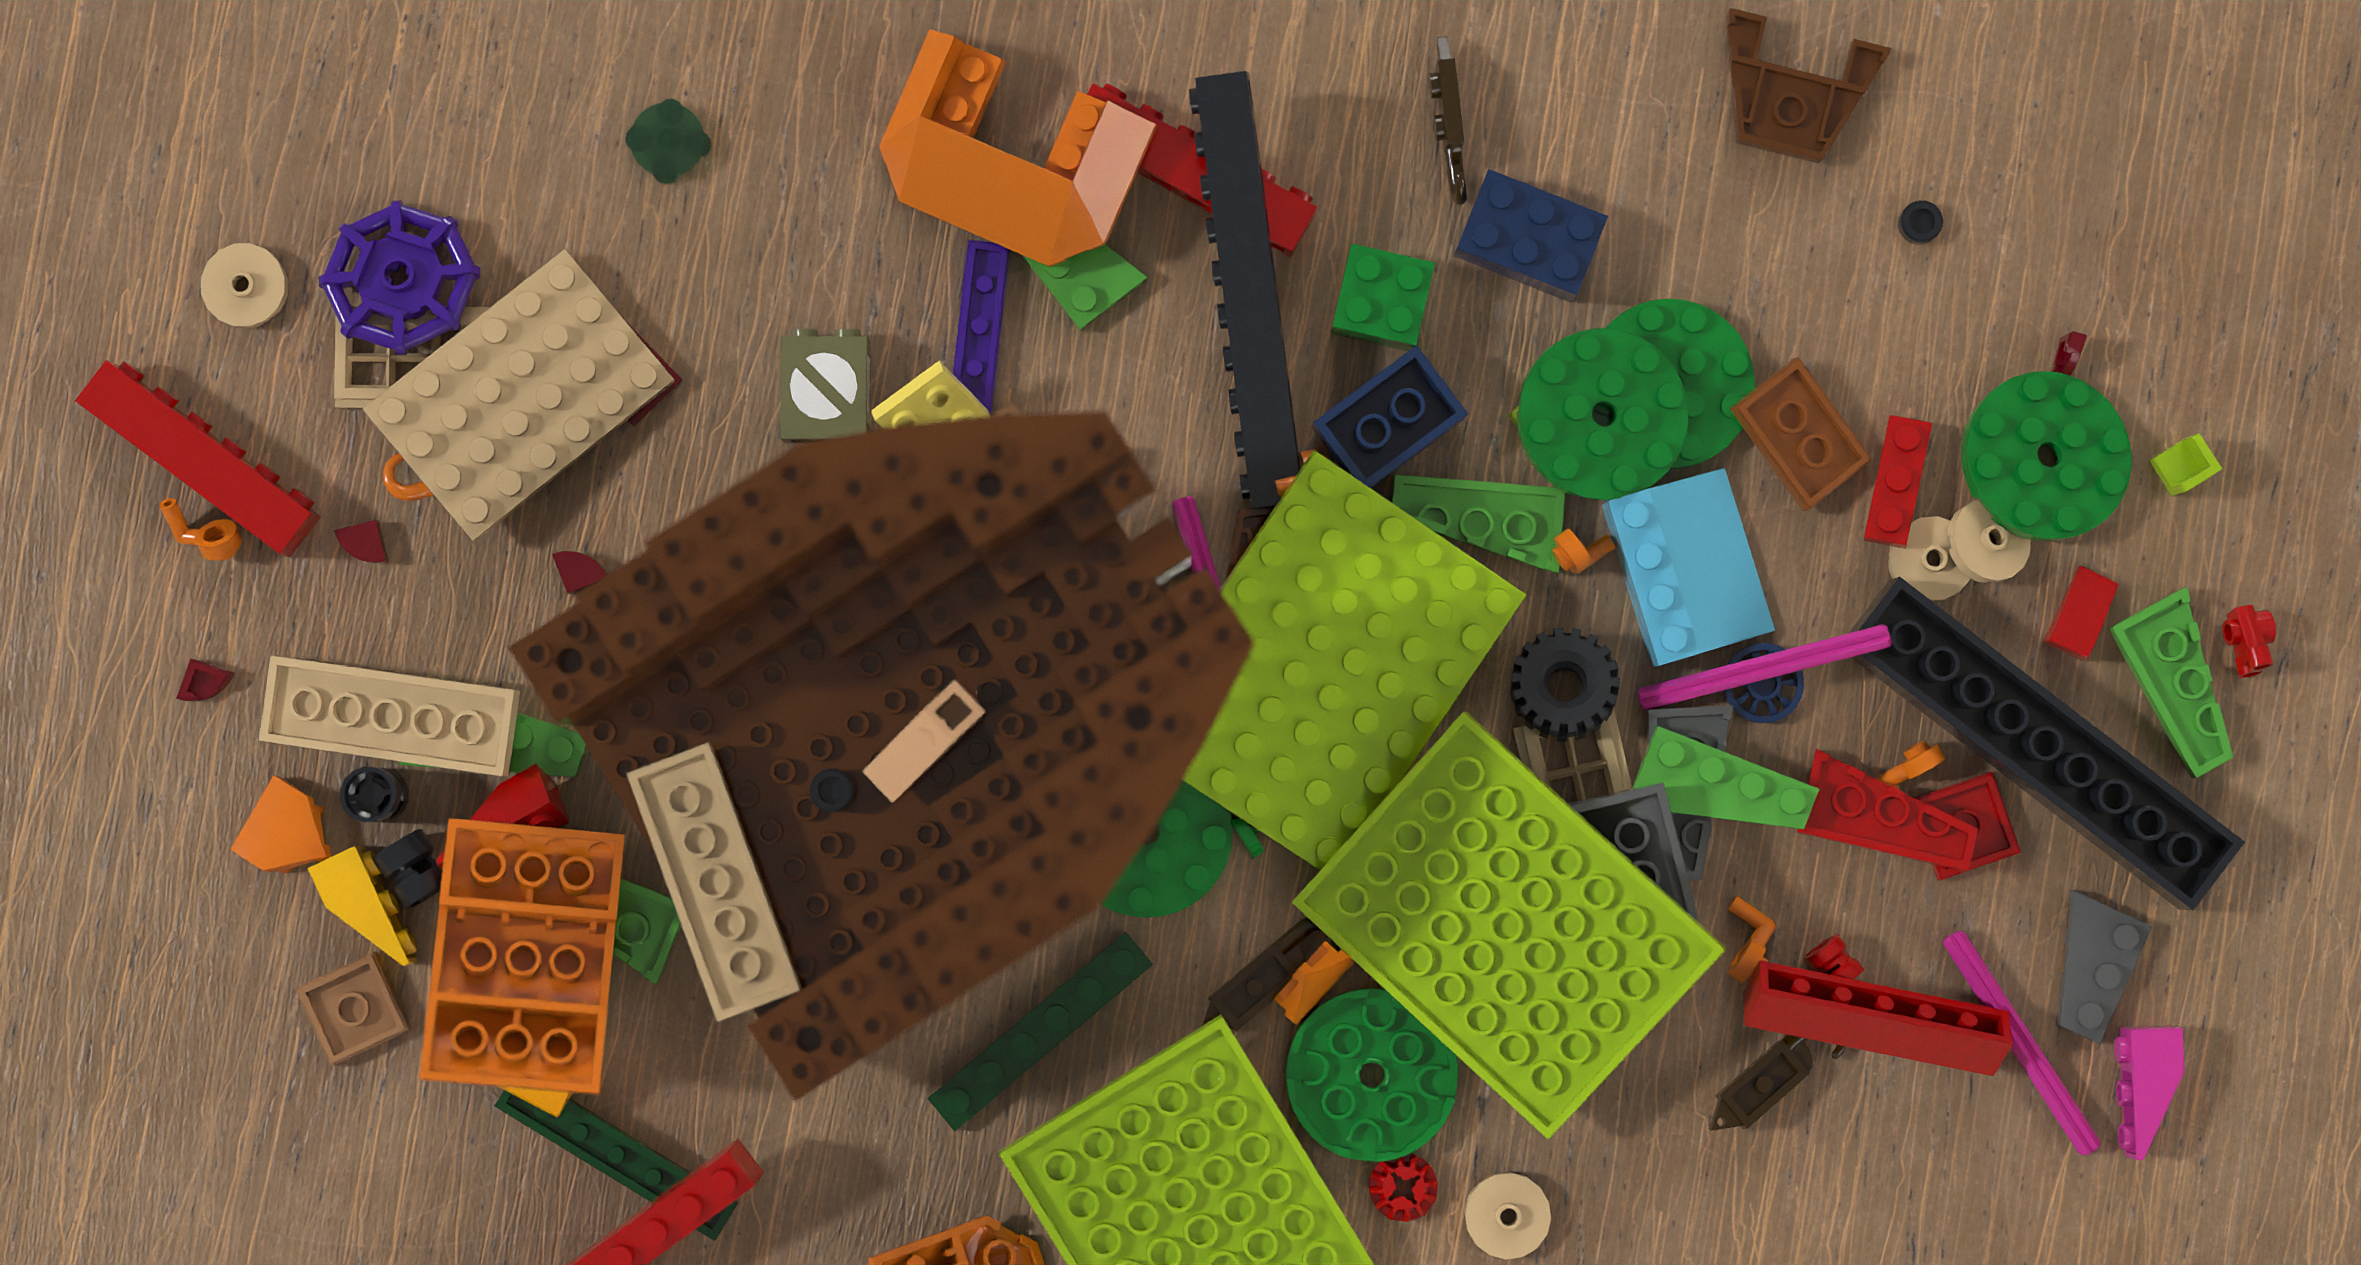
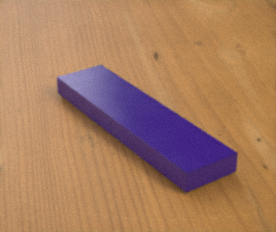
[953,240,1011,414]

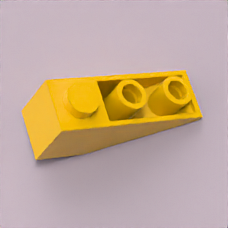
[308,846,419,966]

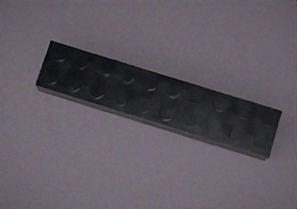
[1849,577,2245,911]

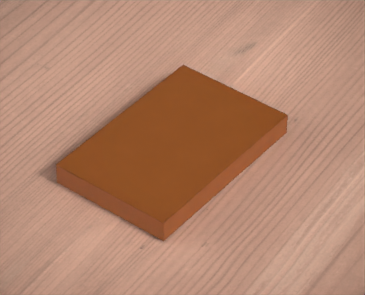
[1729,357,1872,512]

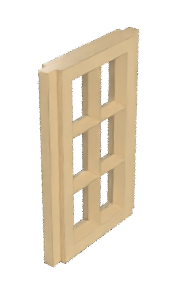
[334,306,490,409]
[1513,708,1632,801]

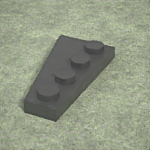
[1646,705,1734,880]

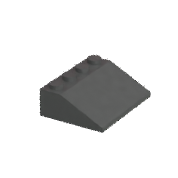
[1568,782,1699,922]

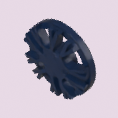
[1724,643,1804,723]

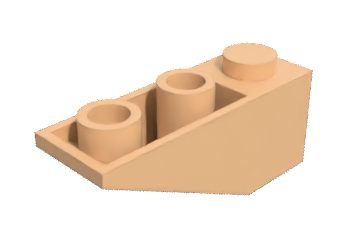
[863,680,988,803]

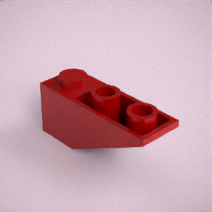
[436,764,570,870]

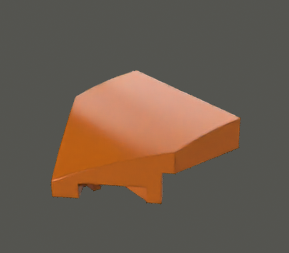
[230,775,331,874]
[1274,941,1355,1026]

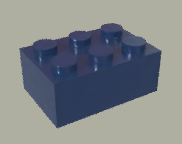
[1453,169,1608,303]
[1311,345,1468,489]

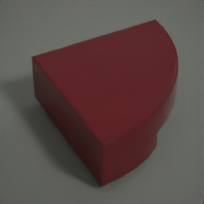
[2051,331,2087,376]
[334,520,388,564]
[552,551,608,594]
[176,658,234,701]

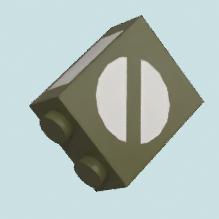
[780,329,871,443]

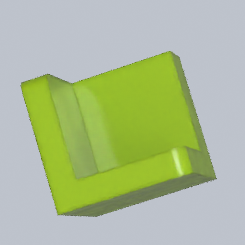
[2149,433,2222,496]

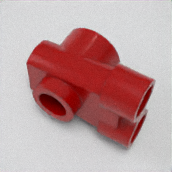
[2222,605,2276,678]

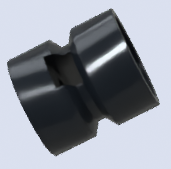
[340,767,409,822]
[373,829,443,910]

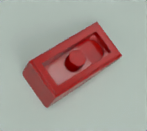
[2043,565,2119,661]

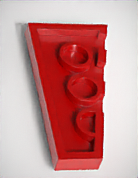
[1797,748,1978,872]

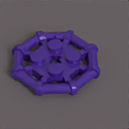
[319,200,480,355]

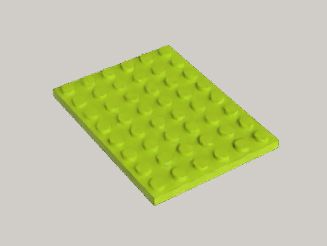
[1183,450,1526,870]
[1292,711,1726,1140]
[999,1015,1374,1265]

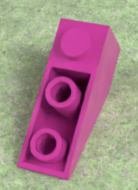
[2114,1025,2185,1160]

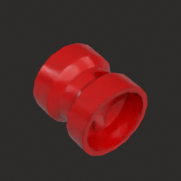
[1803,934,1864,979]

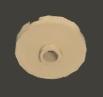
[201,243,288,328]
[1947,499,2031,583]
[1888,516,1971,601]
[1464,1171,1551,1259]

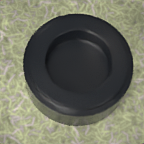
[1898,200,1943,245]
[810,769,855,812]

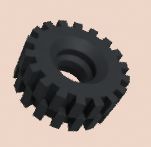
[1510,627,1620,742]

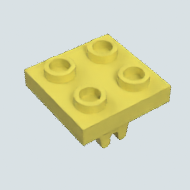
[871,360,990,428]

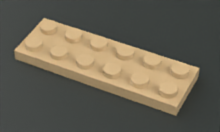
[259,656,520,776]
[627,743,802,1022]

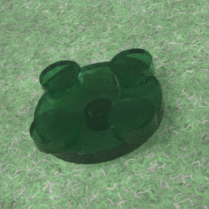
[625,99,712,185]

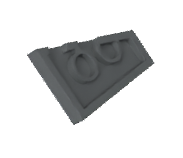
[2056,890,2152,1044]

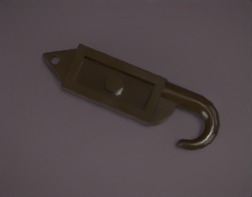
[1429,36,1467,205]
[1202,917,1340,1032]
[1709,1035,1846,1131]

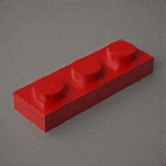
[1863,415,1932,549]

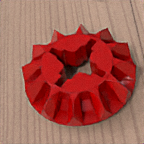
[1369,1153,1438,1222]

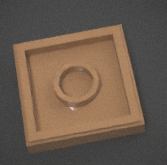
[295,951,412,1067]

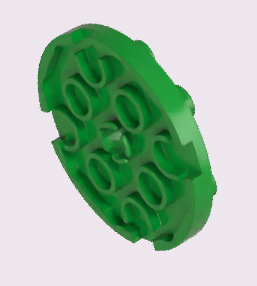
[1592,299,1755,470]
[1517,328,1688,501]
[1961,371,2132,542]
[1101,780,1233,918]
[1285,988,1458,1162]

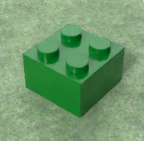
[1330,243,1435,351]

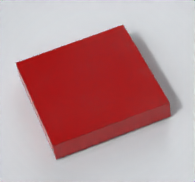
[1914,772,2021,881]

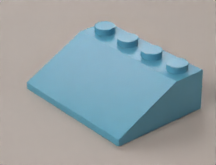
[1602,468,1775,668]

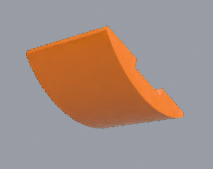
[419,818,625,1095]

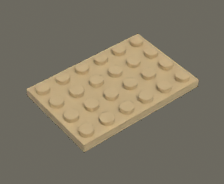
[362,249,674,543]

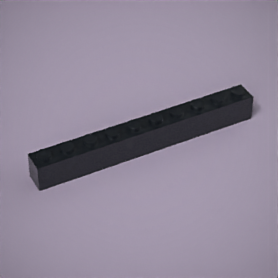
[1189,71,1301,508]

